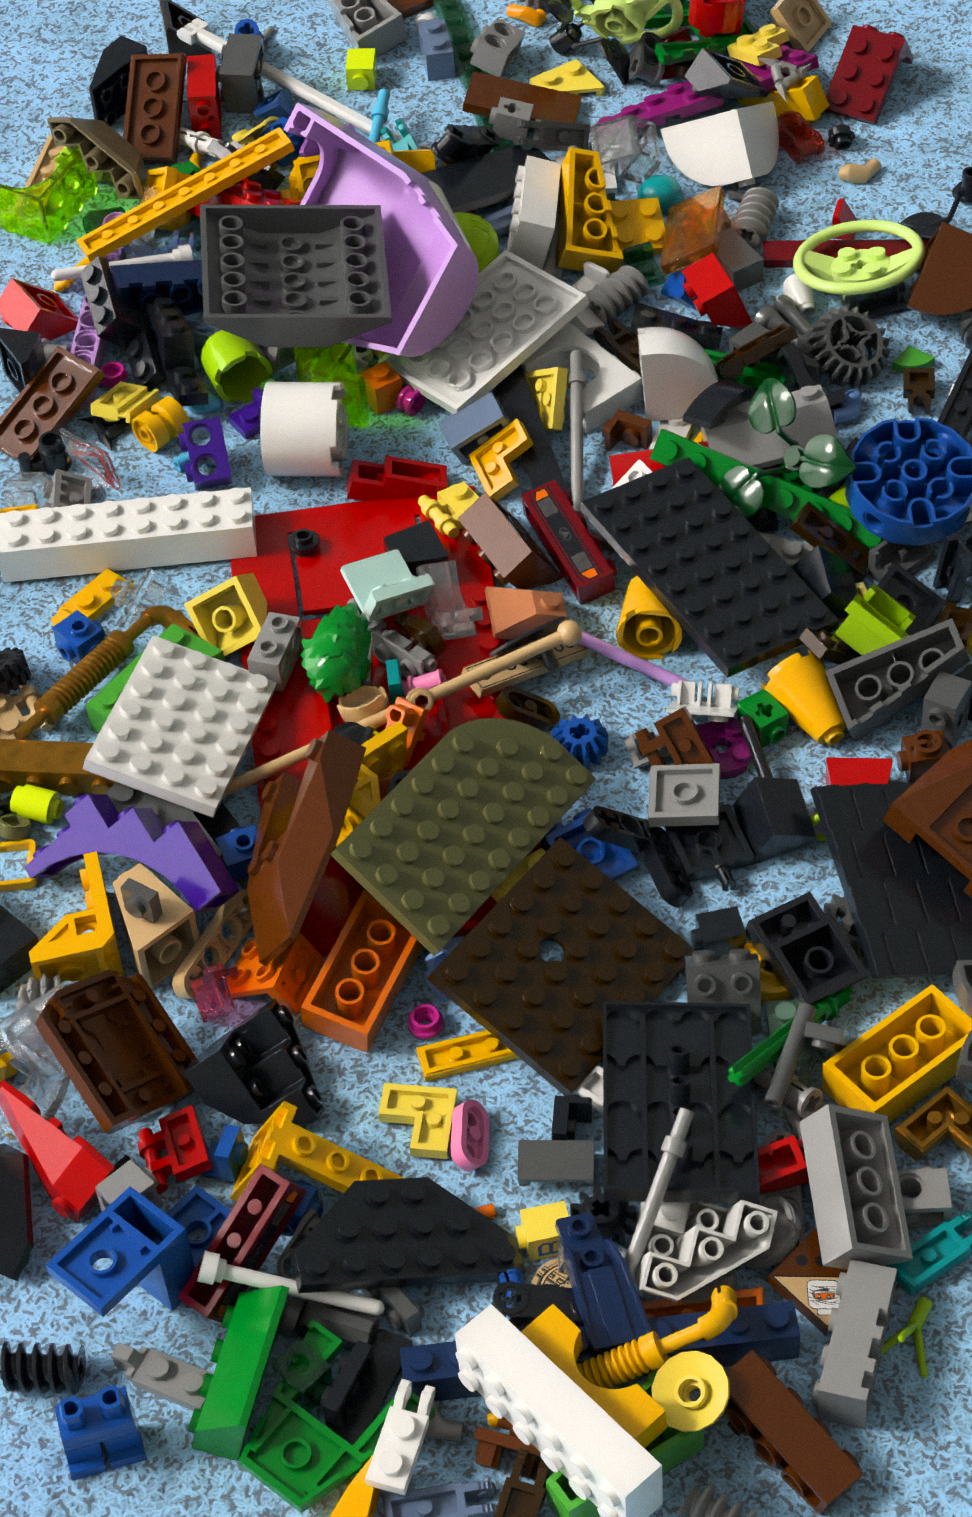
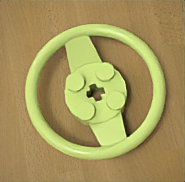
[569,0,683,44]
[793,220,925,299]

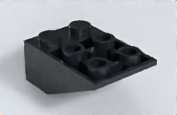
[89,35,148,126]

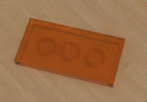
[660,185,725,275]

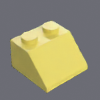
[184,572,267,657]

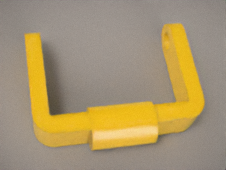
[0,839,37,892]

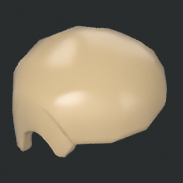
[337,686,389,723]

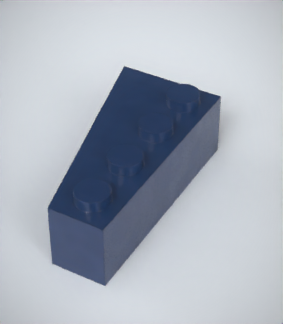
[110,260,203,325]

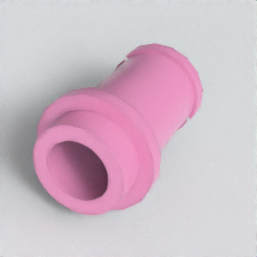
[402,669,447,701]

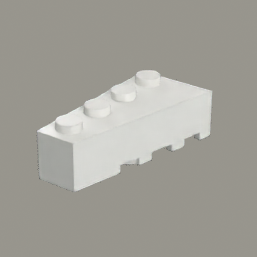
[508,155,561,270]

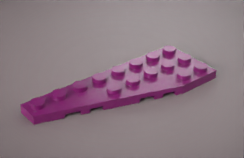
[590,45,819,143]

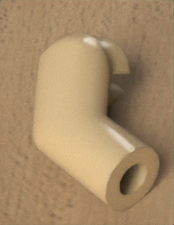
[838,158,881,184]

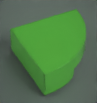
[892,345,935,373]

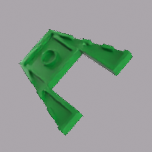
[644,8,757,66]
[239,1319,436,1513]

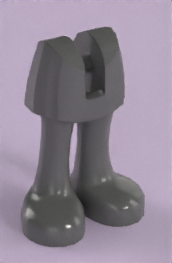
[752,295,834,359]

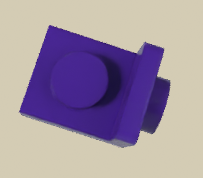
[228,387,263,439]

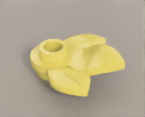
[230,116,279,146]

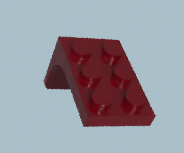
[824,25,914,125]

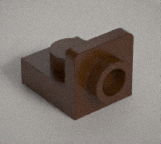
[602,409,653,451]

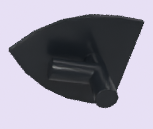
[489,616,565,671]

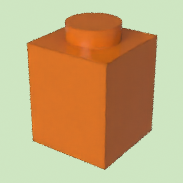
[359,361,403,415]

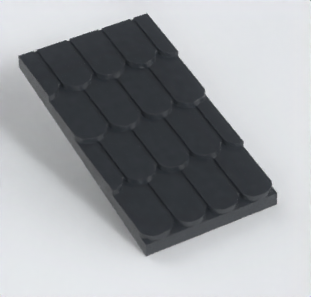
[810,782,972,979]
[603,1001,760,1204]

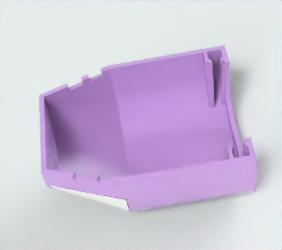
[283,102,478,357]

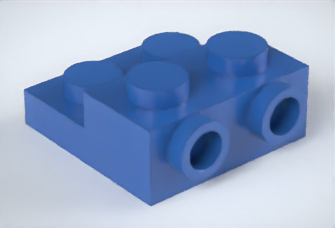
[540,806,639,881]

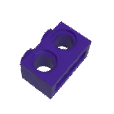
[178,417,232,490]

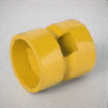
[131,396,189,453]

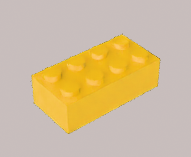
[822,984,972,1124]

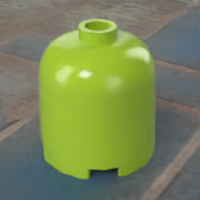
[201,330,273,404]

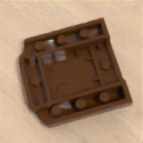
[34,970,196,1134]

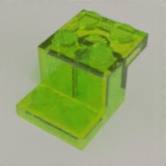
[294,342,370,428]

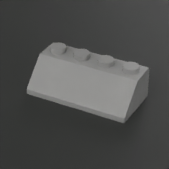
[701,384,839,469]
[800,1104,913,1270]

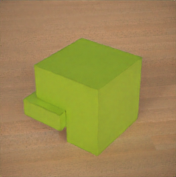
[834,584,916,655]

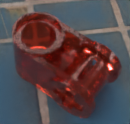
[778,111,825,164]

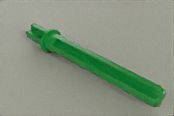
[727,987,852,1086]

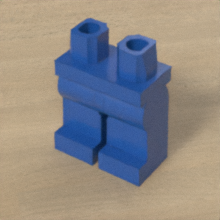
[54,1385,147,1481]

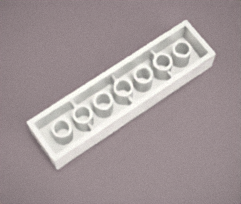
[0,487,257,583]

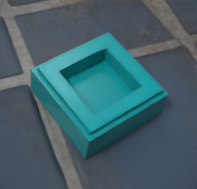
[385,659,403,705]

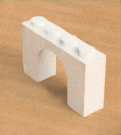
[521,322,642,434]

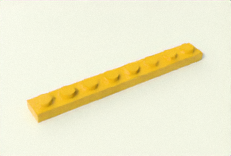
[76,127,295,263]

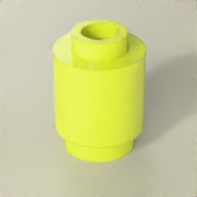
[10,784,64,825]

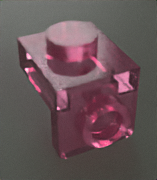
[190,964,240,1023]

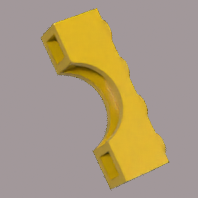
[521,1304,667,1448]

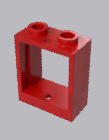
[187,54,222,139]

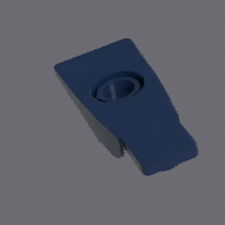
[555,1213,652,1351]

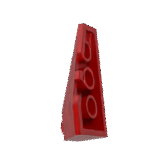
[0,1080,115,1223]

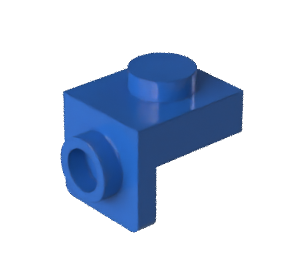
[201,1124,248,1182]

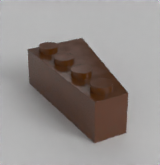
[724,1350,863,1515]

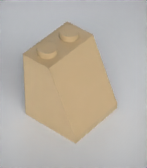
[112,863,199,989]

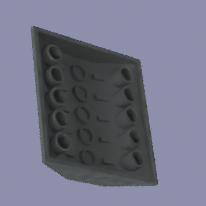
[200,204,392,348]

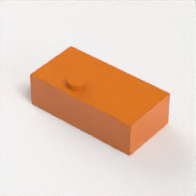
[301,890,423,1053]

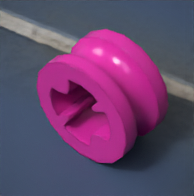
[396,385,426,416]

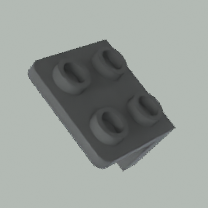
[685,949,762,1035]

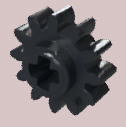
[570,1186,636,1246]

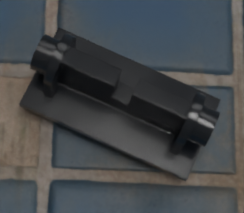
[841,281,907,318]

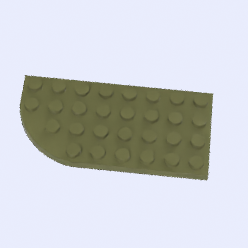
[330,718,596,956]

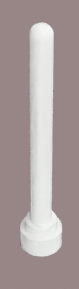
[51,244,193,281]
[197,1251,385,1315]

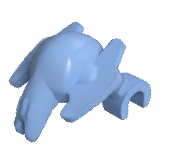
[123,229,195,259]

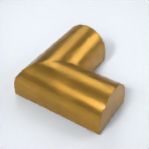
[894,1085,972,1161]

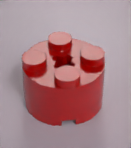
[688,0,746,37]

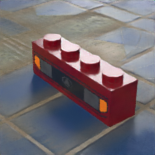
[521,480,617,605]
[178,1163,307,1323]

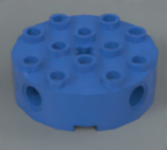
[845,417,972,546]

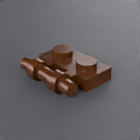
[634,706,716,766]

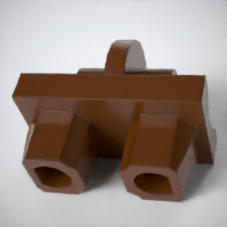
[474,1417,542,1481]

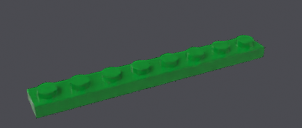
[649,429,884,550]

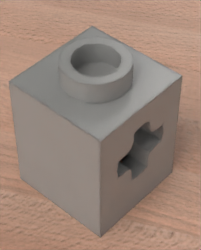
[489,97,534,141]

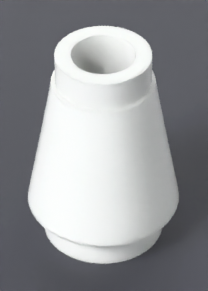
[782,274,816,318]

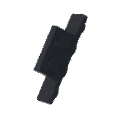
[320,1329,413,1446]

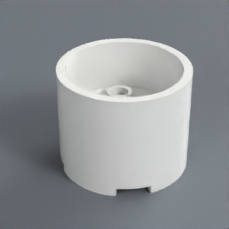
[260,382,348,477]

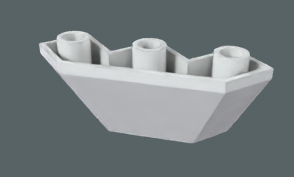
[635,1200,778,1302]

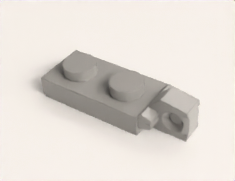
[111,1343,213,1411]

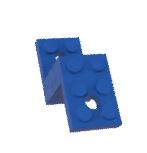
[46,1185,231,1317]

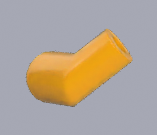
[506,4,547,27]

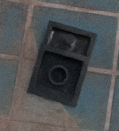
[745,892,869,1005]

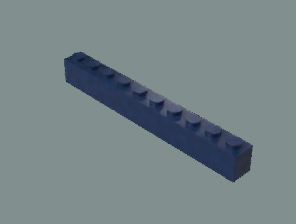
[400,1301,800,1402]

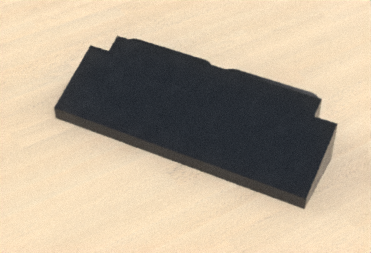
[421,145,561,213]

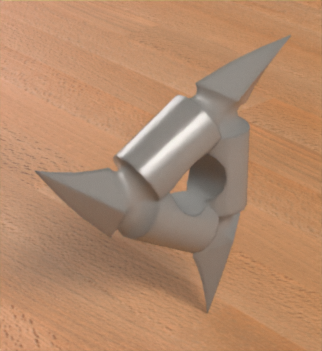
[757,58,812,102]

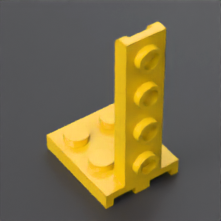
[229,1101,404,1202]

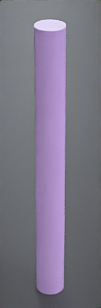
[578,631,689,686]

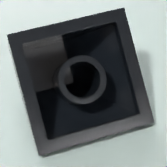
[685,48,770,98]

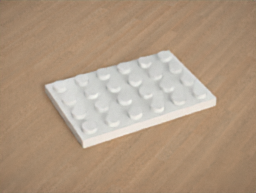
[377,250,590,414]
[83,635,277,818]

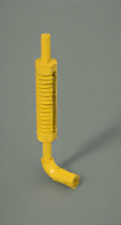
[487,1285,738,1429]

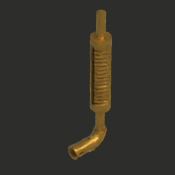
[14,605,200,740]

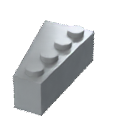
[326,0,408,58]
[811,1259,897,1430]

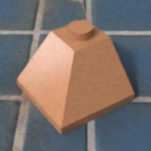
[485,586,568,640]

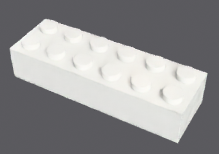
[455,1304,663,1517]

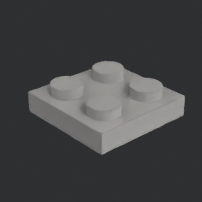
[648,763,721,827]

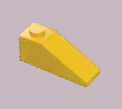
[737,75,829,123]

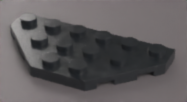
[291,1177,525,1293]

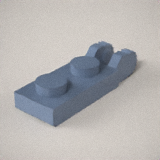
[382,1480,497,1517]

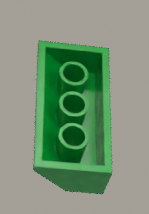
[188,1285,289,1461]

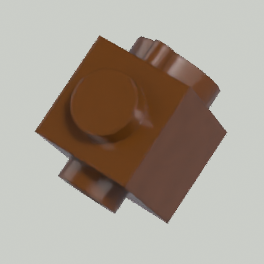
[896,730,949,783]

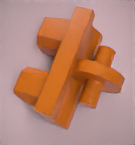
[385,697,429,767]

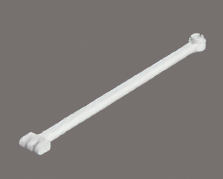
[177,18,431,150]

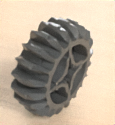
[808,305,891,388]

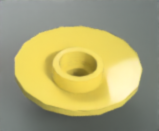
[652,1351,730,1432]

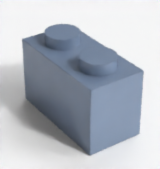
[418,19,455,81]
[439,392,511,465]

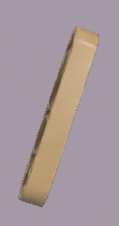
[172,889,253,1000]

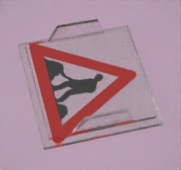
[59,428,124,491]

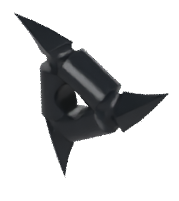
[78,416,131,451]

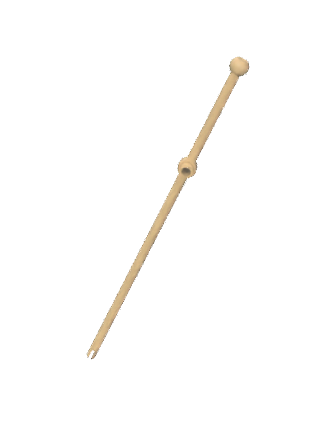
[191,620,582,812]

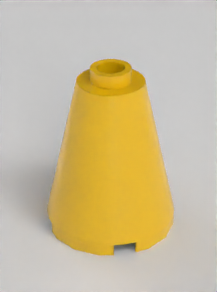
[616,576,682,660]
[761,650,847,745]

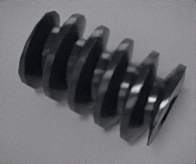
[0,1341,86,1395]

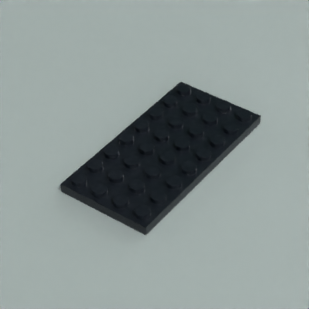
[580,457,839,678]

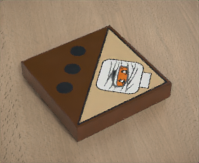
[766,1227,848,1334]

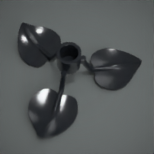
[540,0,630,85]
[898,167,972,241]

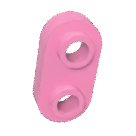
[451,1099,490,1172]

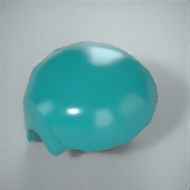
[637,175,684,215]

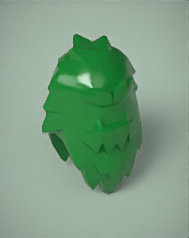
[300,603,372,703]

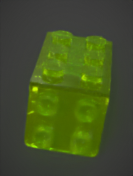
[0,146,98,244]

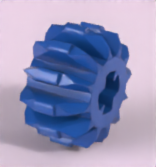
[552,714,608,770]

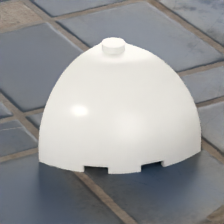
[661,101,779,187]
[637,327,718,421]

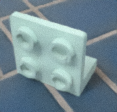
[340,549,434,623]

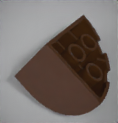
[905,222,972,316]

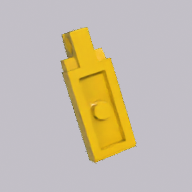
[51,568,132,626]

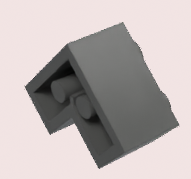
[216,33,265,114]

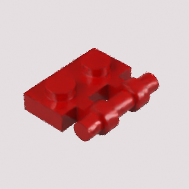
[138,1105,214,1194]

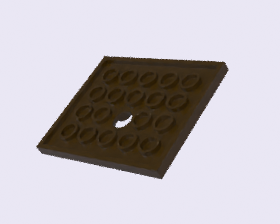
[427,837,695,1096]

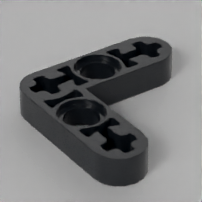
[583,806,693,908]

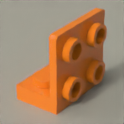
[222,932,324,1015]

